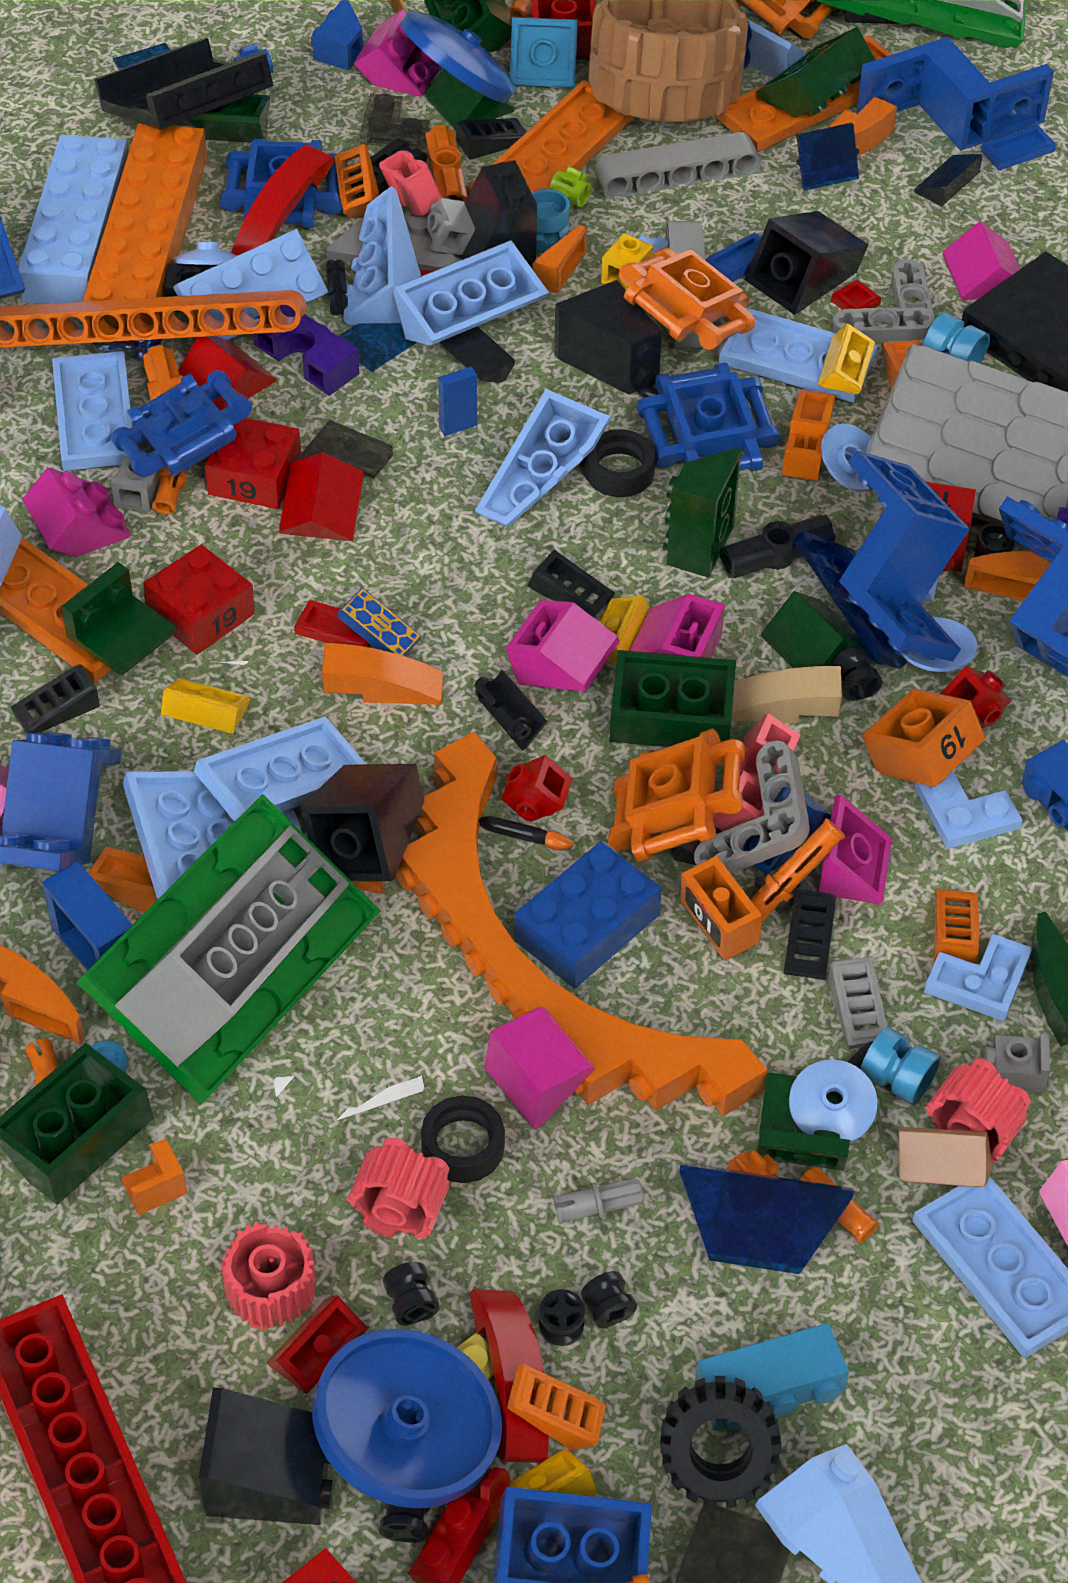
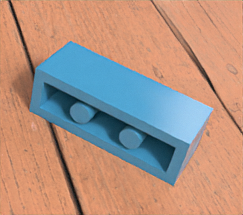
[695,1323,849,1430]

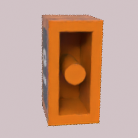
[680,855,762,961]

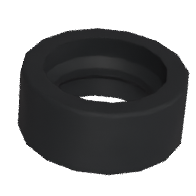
[585,429,655,497]
[421,1095,505,1183]

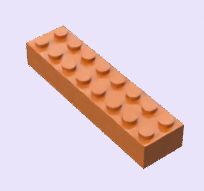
[82,123,207,343]

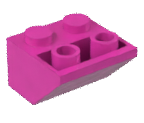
[353,9,440,97]
[22,467,131,557]
[630,594,725,658]
[506,600,619,691]

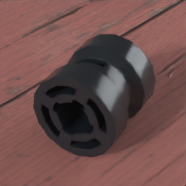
[974,523,1015,557]
[832,647,883,701]
[383,1262,439,1326]

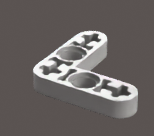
[832,259,934,342]
[694,740,810,874]

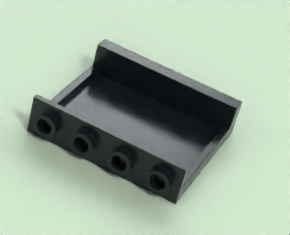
[94,38,273,130]
[962,251,1068,392]

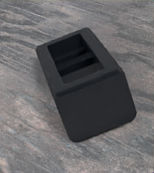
[456,118,526,160]
[528,549,615,618]
[11,664,100,733]
[784,889,836,980]

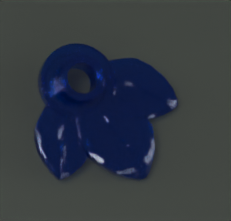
[92,339,162,358]

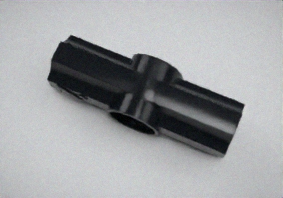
[720,514,836,578]

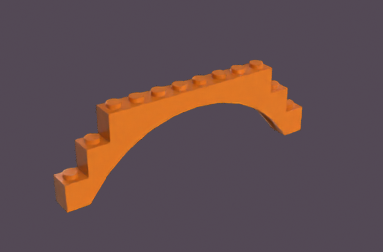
[396,732,768,1116]

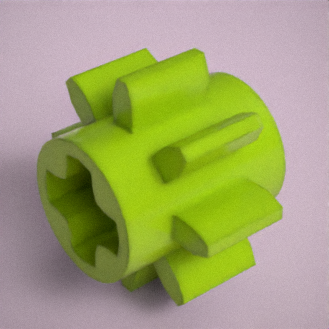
[549,166,592,210]

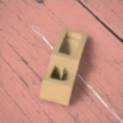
[731,666,842,723]

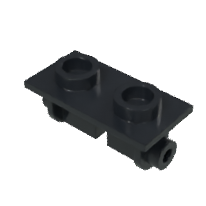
[474,670,548,750]

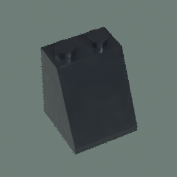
[457,160,537,267]
[744,211,868,315]
[554,280,662,395]
[300,763,425,881]
[199,1387,334,1525]

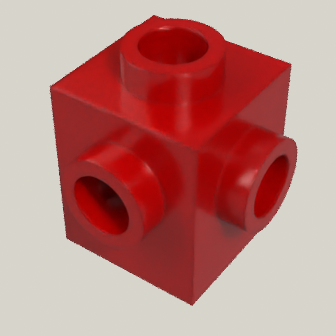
[940,666,1012,728]
[501,755,573,822]

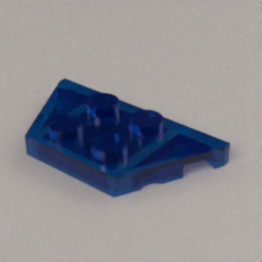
[679,1162,854,1274]

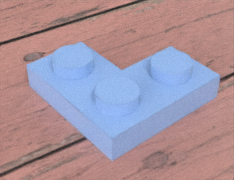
[914,771,1023,849]
[924,934,1033,1022]

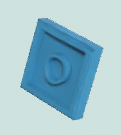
[510,17,578,88]

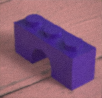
[253,305,360,396]

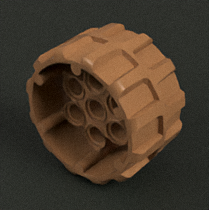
[588,0,748,122]

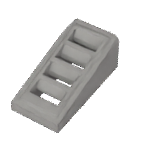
[828,957,887,1050]

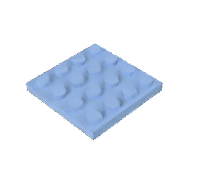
[122,771,302,900]

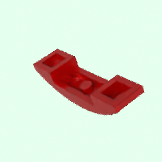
[231,144,336,256]
[469,1289,549,1463]

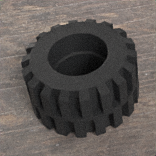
[660,1376,781,1509]

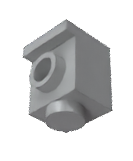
[426,198,476,255]
[111,456,159,512]
[984,1034,1050,1092]

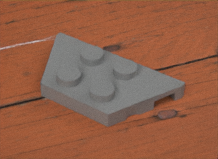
[326,214,456,270]

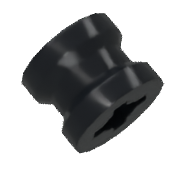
[581,1271,637,1328]
[539,1289,585,1346]
[379,1502,431,1543]

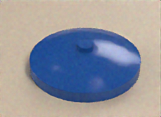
[400,10,516,103]
[312,1329,502,1508]

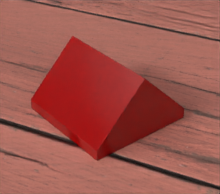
[178,336,277,411]
[279,452,364,542]

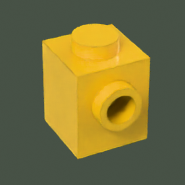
[601,233,654,290]

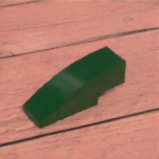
[1031,911,1068,1047]

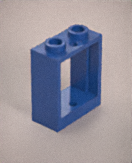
[42,861,133,970]

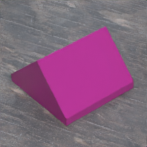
[942,221,1020,301]
[819,794,892,904]
[484,1007,595,1130]

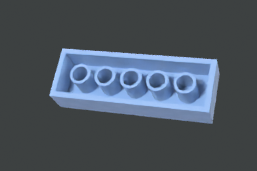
[18,135,129,304]

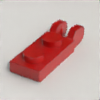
[408,1467,511,1583]

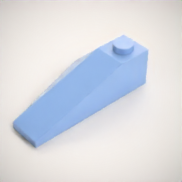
[344,186,421,325]
[475,389,611,527]
[755,1444,921,1583]

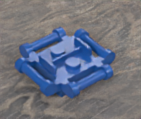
[220,138,347,228]
[636,362,782,472]
[112,370,252,477]

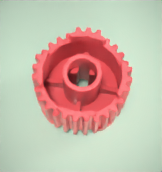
[925,1058,1031,1164]
[347,1138,450,1239]
[221,1221,316,1330]

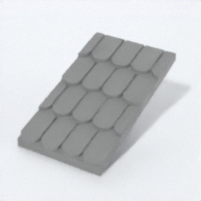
[855,344,1068,524]

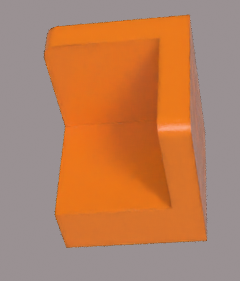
[122,1139,188,1215]

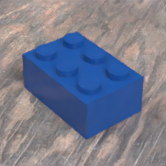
[514,841,662,989]
[492,1487,652,1583]

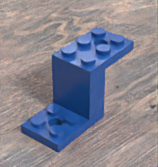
[856,37,1054,151]
[839,450,970,662]
[999,496,1068,677]
[0,732,122,871]

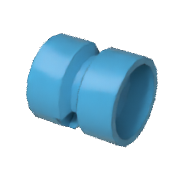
[532,189,570,253]
[923,312,990,363]
[860,1026,941,1105]

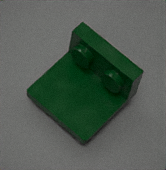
[61,562,176,675]
[757,1073,850,1171]

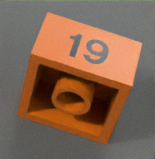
[862,689,985,787]

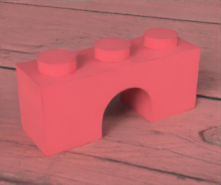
[713,713,801,831]

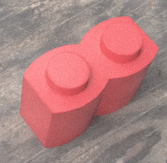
[379,151,442,217]

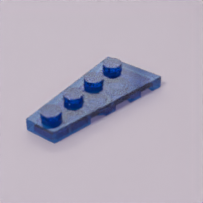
[793,530,908,669]

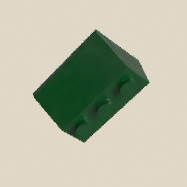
[424,0,512,52]
[756,27,876,117]
[663,448,742,578]
[609,650,736,747]
[0,1043,154,1205]

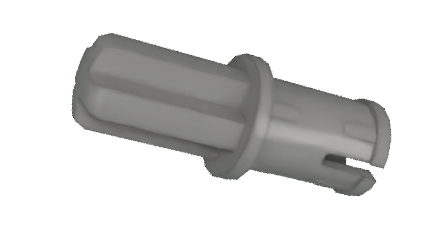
[553,1178,644,1224]

